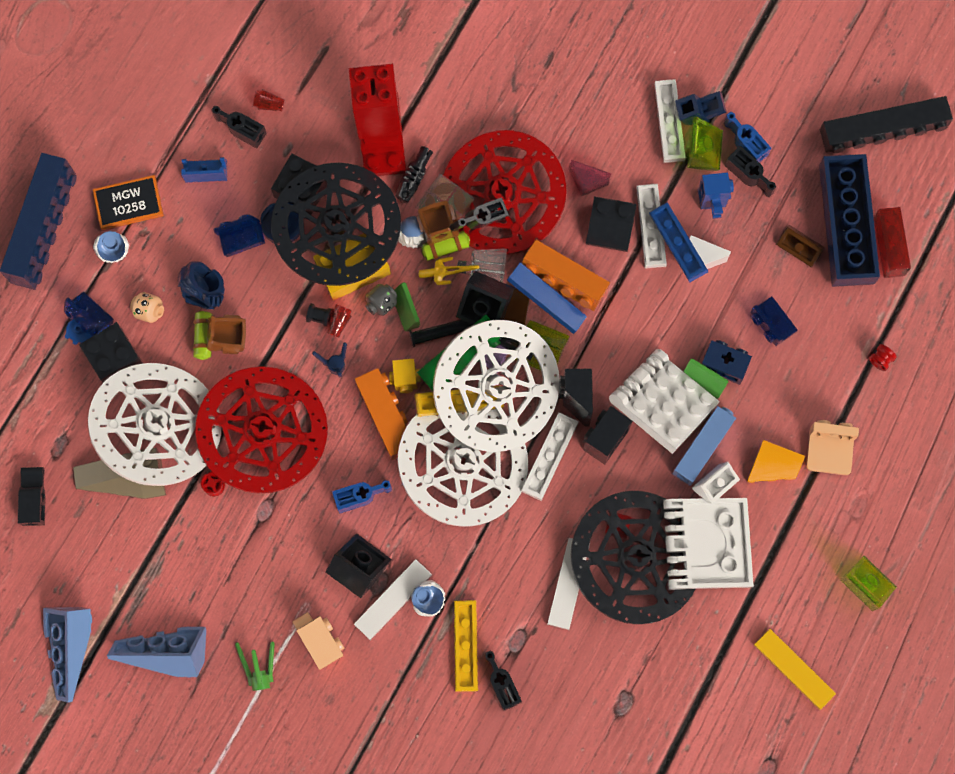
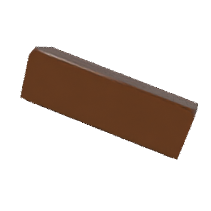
[776,225,825,268]
[504,288,530,329]

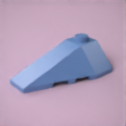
[43,607,92,702]
[107,627,207,677]

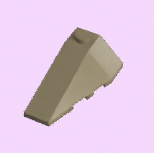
[73,448,166,499]

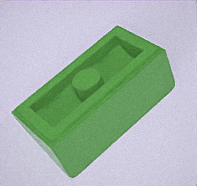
[394,282,420,331]
[684,359,729,399]

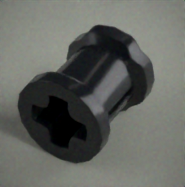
[306,303,332,327]

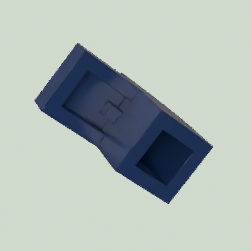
[675,91,727,125]

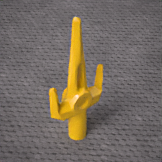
[419,257,480,285]

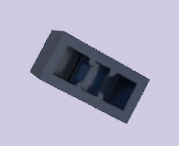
[702,340,752,385]

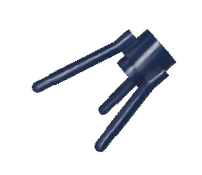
[312,342,347,378]

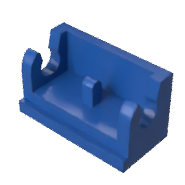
[181,157,227,183]

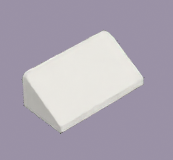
[692,462,740,504]

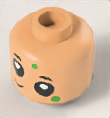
[130,292,164,323]

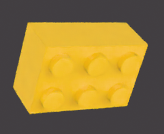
[313,233,391,301]

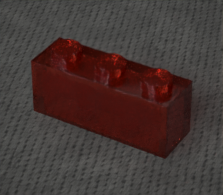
[874,207,911,278]

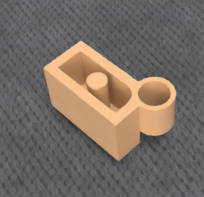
[292,612,345,670]

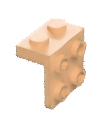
[806,420,859,475]

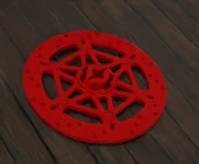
[440,130,567,255]
[195,366,328,493]

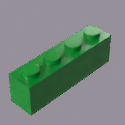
[417,315,501,391]

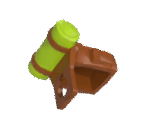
[416,200,470,261]
[192,311,246,360]

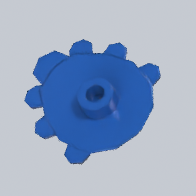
[64,315,97,345]

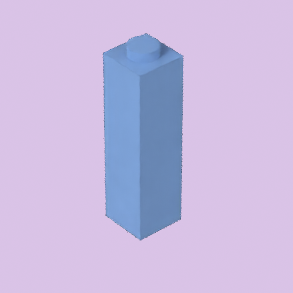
[672,406,736,486]

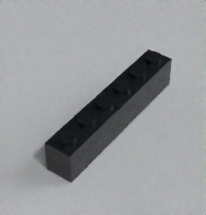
[820,96,953,153]

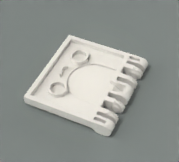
[609,349,720,454]
[663,498,754,590]

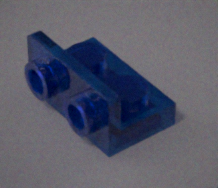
[213,214,265,257]
[64,292,114,336]
[750,296,798,346]

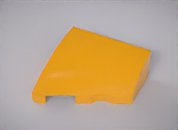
[747,440,805,483]

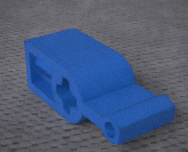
[724,112,771,162]
[332,480,392,513]

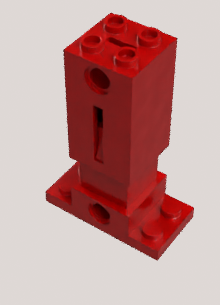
[349,63,406,176]

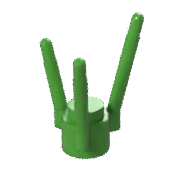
[235,641,275,691]

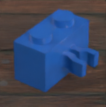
[698,172,734,219]

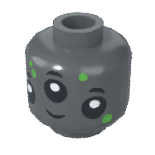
[365,284,397,316]

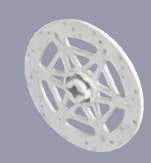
[433,320,560,452]
[88,363,222,486]
[397,409,528,527]

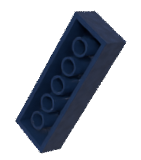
[0,152,77,290]
[819,154,880,287]

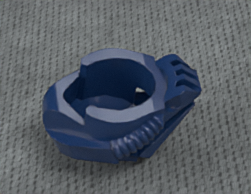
[178,261,225,309]

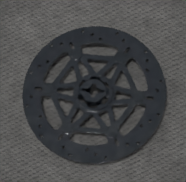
[271,163,401,286]
[571,491,696,625]

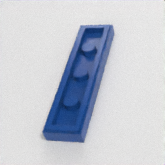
[649,202,708,283]
[507,262,587,334]

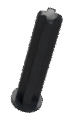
[409,319,473,347]

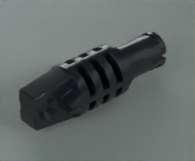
[395,146,433,203]

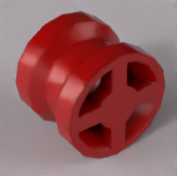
[869,344,897,371]
[201,472,225,497]

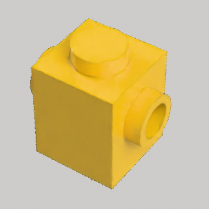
[389,359,421,393]

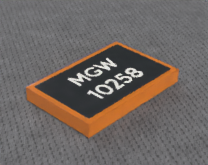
[93,175,164,231]

